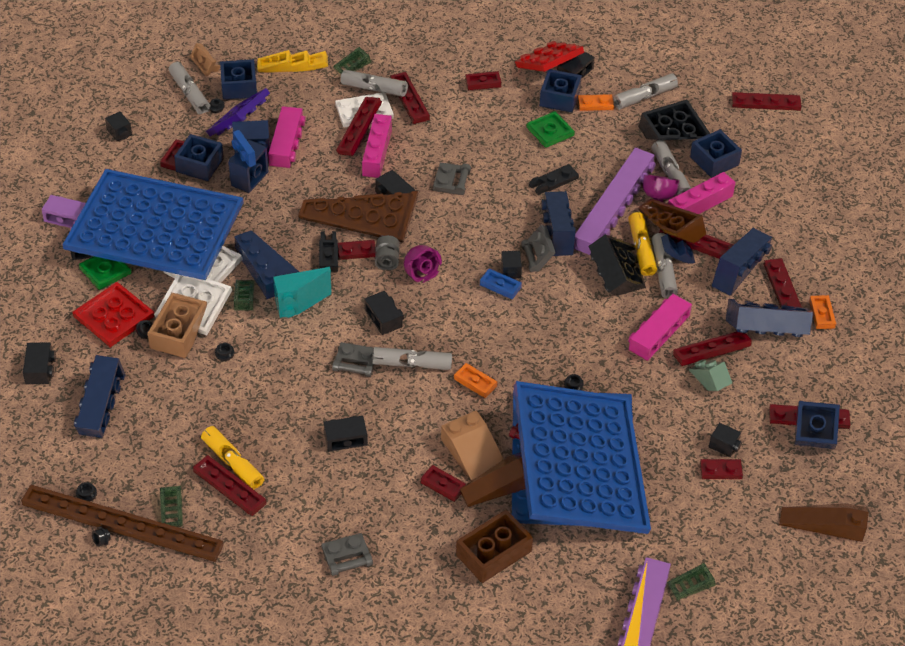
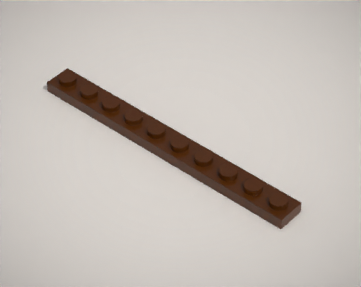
[21,485,224,562]

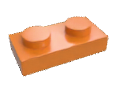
[578,94,614,111]
[809,295,836,329]
[454,363,497,398]

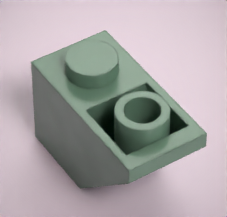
[689,359,732,391]

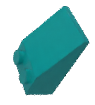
[273,267,332,318]

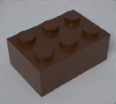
[456,509,533,583]

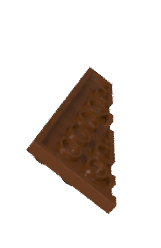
[298,191,419,243]

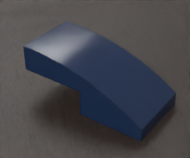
[661,234,695,264]

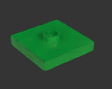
[526,111,575,148]
[79,256,131,290]

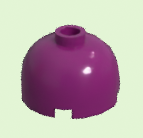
[643,175,680,202]
[404,245,442,283]

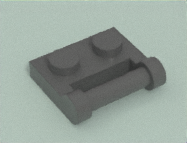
[433,162,471,195]
[521,225,556,272]
[333,342,375,377]
[321,533,373,576]

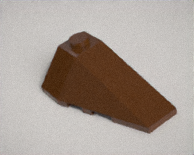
[638,199,706,243]
[460,452,526,507]
[779,503,869,542]

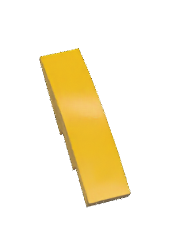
[257,50,328,73]

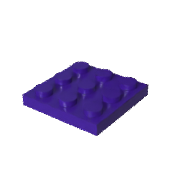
[206,88,270,137]

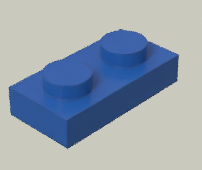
[231,130,256,167]
[480,269,522,300]

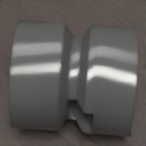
[375,235,400,270]

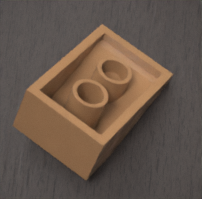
[148,292,207,358]
[441,411,504,481]

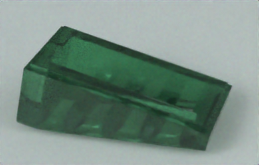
[333,47,372,74]
[234,280,255,311]
[160,486,183,527]
[667,563,716,601]

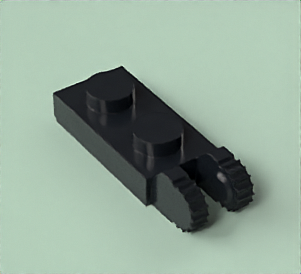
[529,164,579,195]
[319,231,338,272]

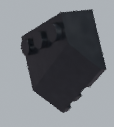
[638,99,710,140]
[588,234,646,296]

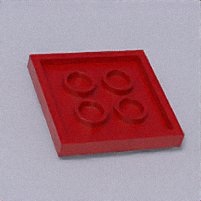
[515,41,585,72]
[73,282,155,348]

